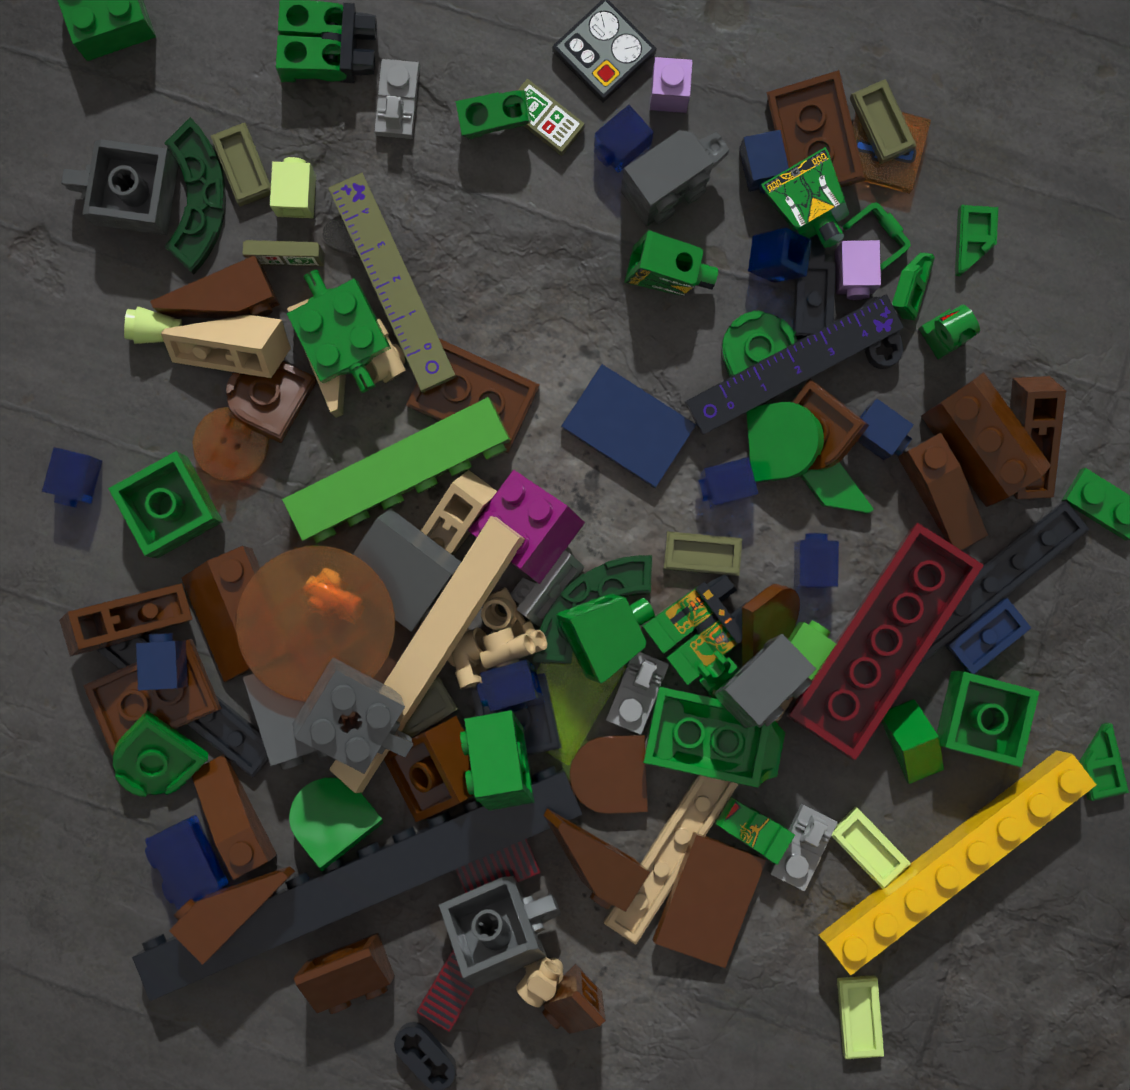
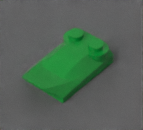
[643,687,785,788]

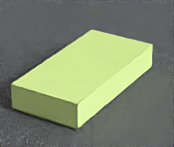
[831,807,911,889]
[837,975,884,1059]

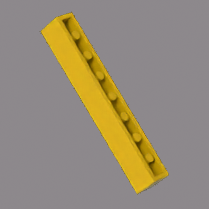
[819,750,1097,976]

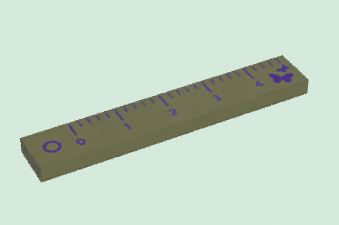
[328,173,456,393]

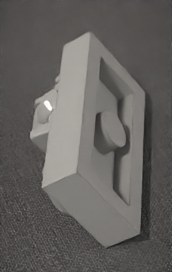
[375,59,420,139]
[510,550,585,627]
[605,652,669,735]
[768,803,838,891]

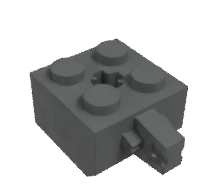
[621,130,729,227]
[61,139,179,235]
[714,634,816,728]
[293,657,413,774]
[439,876,561,988]

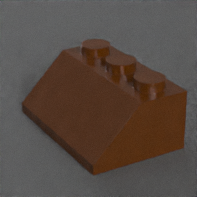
[921,372,1051,507]
[181,546,295,682]

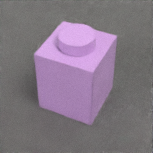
[650,57,692,113]
[835,240,881,300]

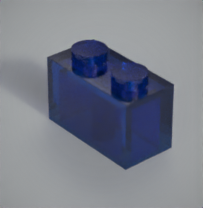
[477,660,545,713]
[145,815,229,910]

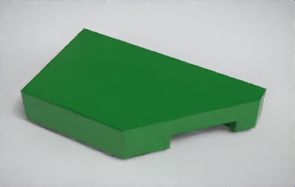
[955,205,998,276]
[892,252,935,320]
[801,462,874,514]
[1079,723,1129,801]

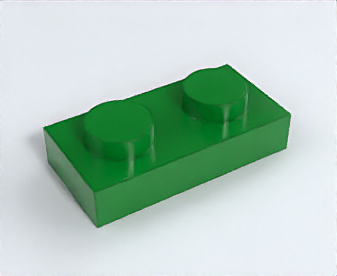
[1061,468,1130,541]

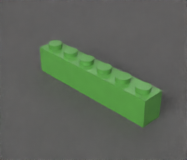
[282,397,511,544]

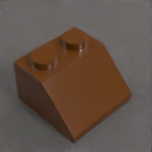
[384,716,474,822]
[293,933,395,1014]

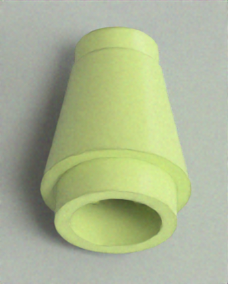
[124,306,182,344]

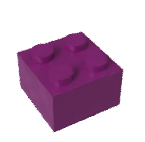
[468,470,585,584]

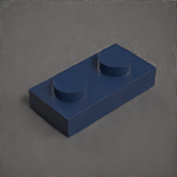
[945,598,1031,674]

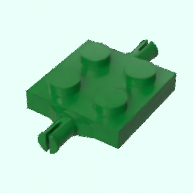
[287,270,391,393]

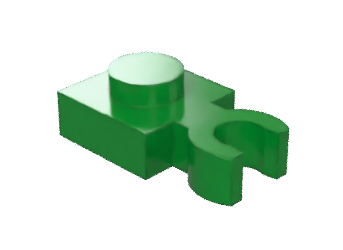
[697,650,739,699]

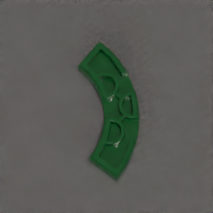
[164,117,226,275]
[532,555,652,665]

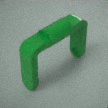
[842,202,911,272]

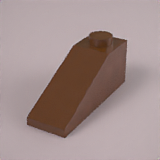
[150,255,280,319]
[1010,376,1066,499]
[898,433,988,550]
[59,583,192,657]
[192,754,277,880]
[543,808,650,912]
[169,866,295,965]
[542,964,606,1034]

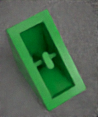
[882,699,944,784]

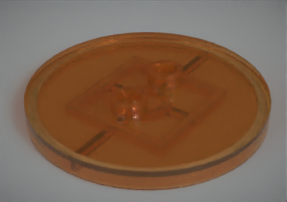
[236,545,395,702]

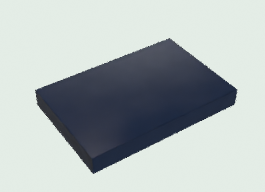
[561,364,696,488]

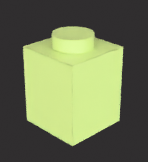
[270,157,316,218]

